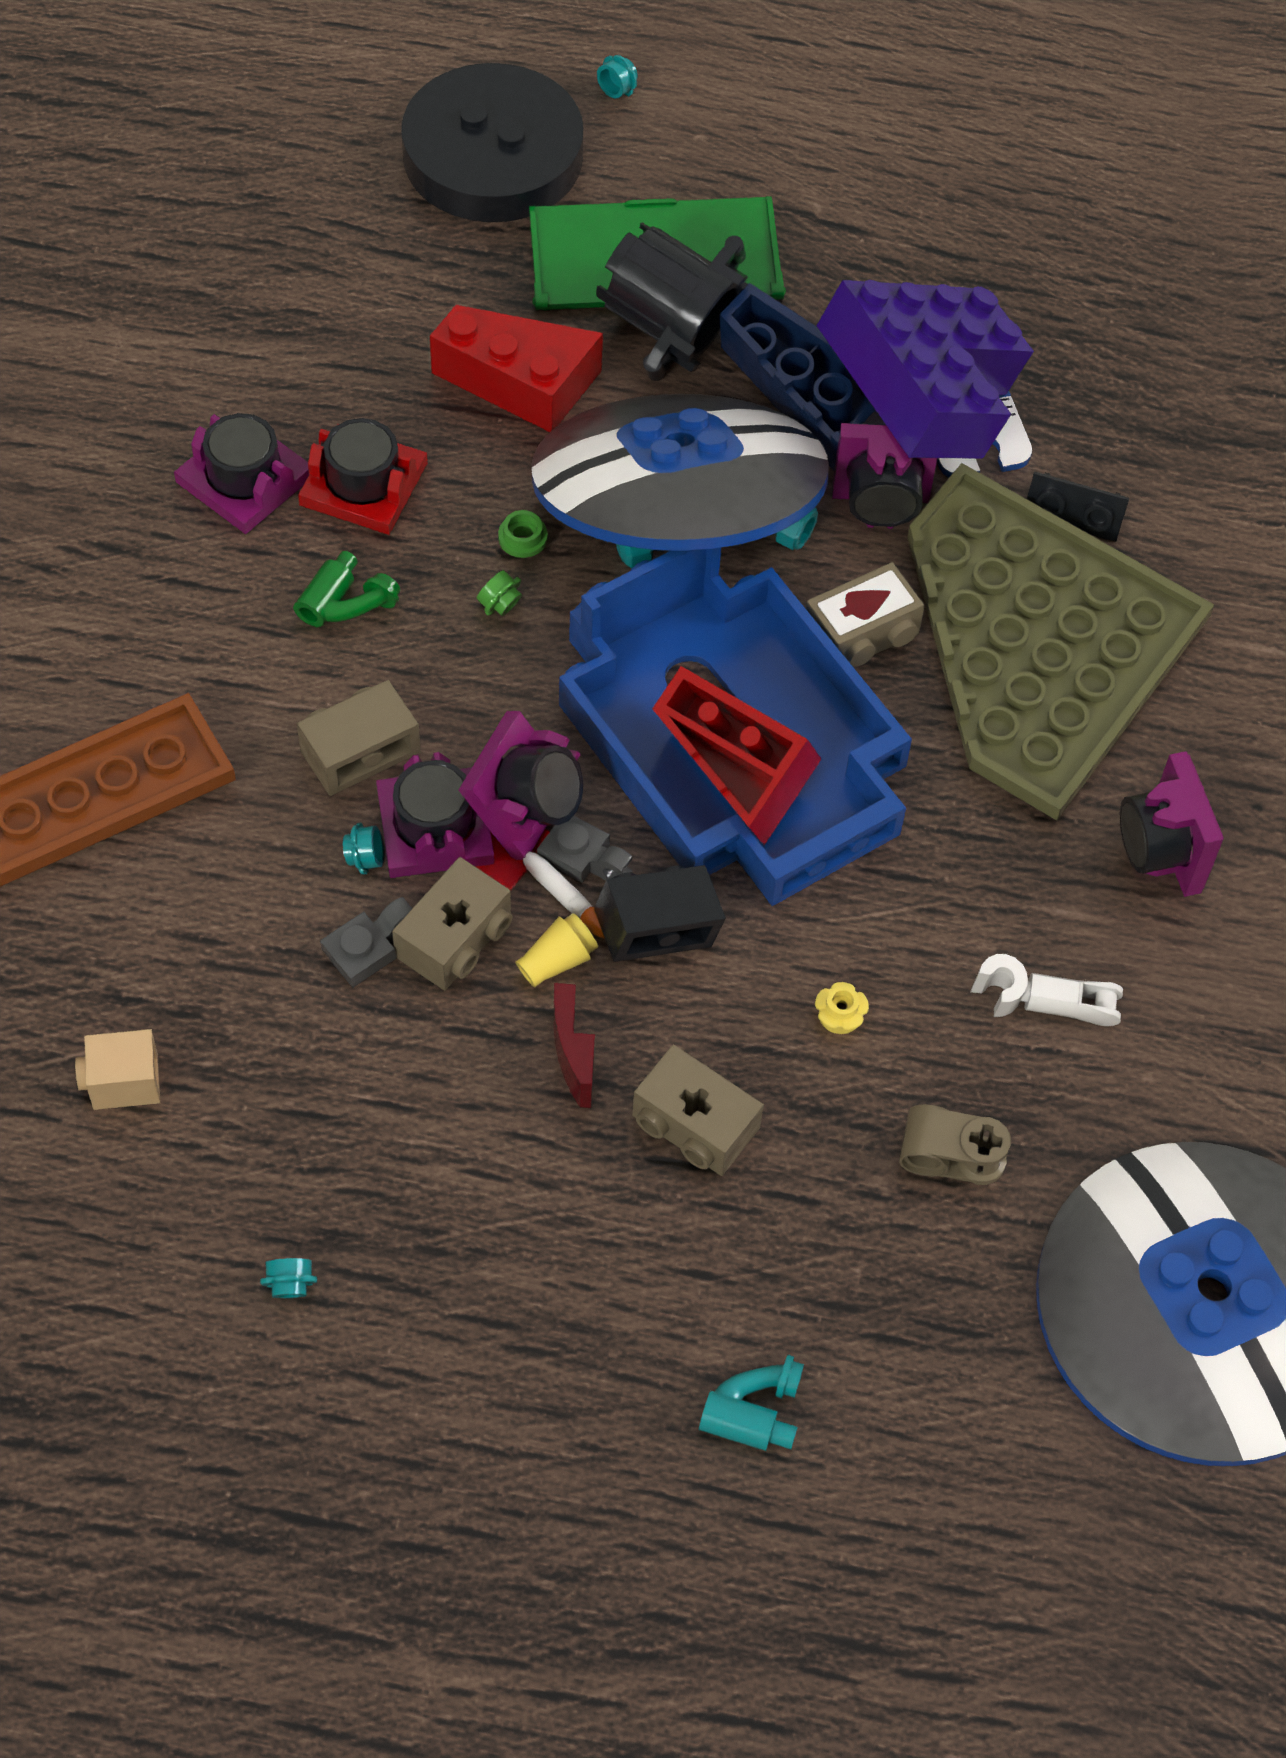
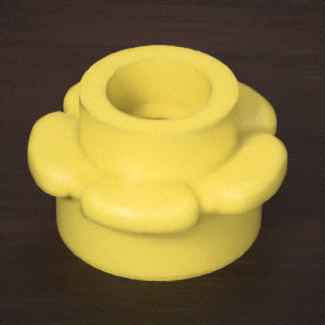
[815,982,869,1034]

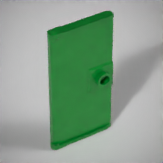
[529,196,786,311]

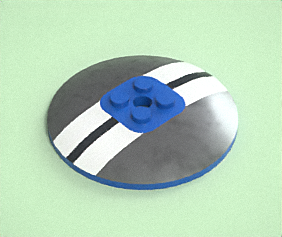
[532,394,829,551]
[1036,1142,1286,1466]

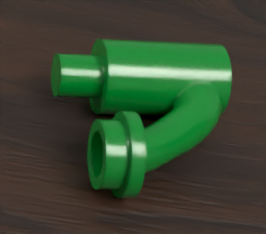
[293,551,400,627]

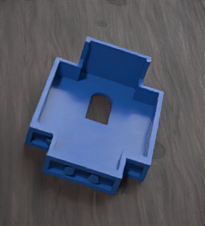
[559,548,912,906]

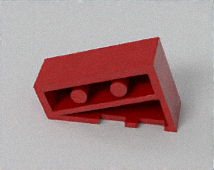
[430,305,603,432]
[652,666,821,845]

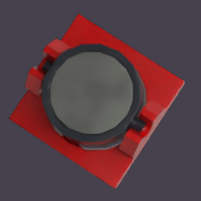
[298,418,428,535]

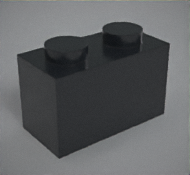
[594,865,726,962]

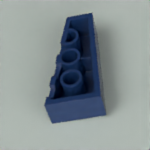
[720,283,886,471]

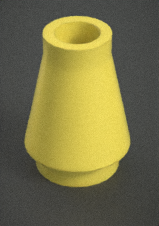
[516,913,598,988]

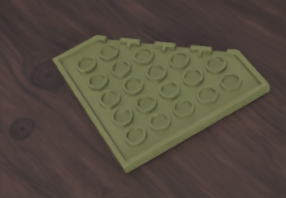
[907,463,1214,821]

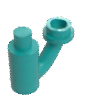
[699,1354,804,1451]

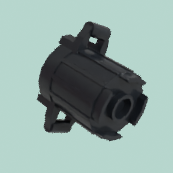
[596,222,748,381]

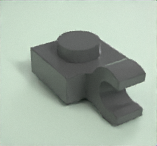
[537,816,633,883]
[320,897,412,988]

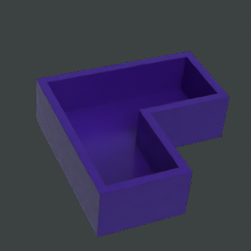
[816,280,1034,459]

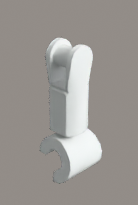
[971,954,1123,1026]

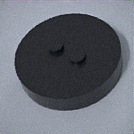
[401,63,583,222]

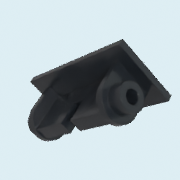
[1027,471,1129,542]

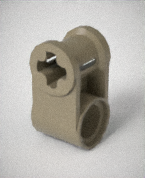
[899,1104,1011,1185]

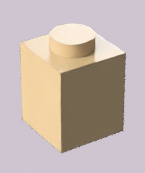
[75,1029,160,1110]

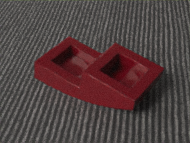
[554,983,595,1108]

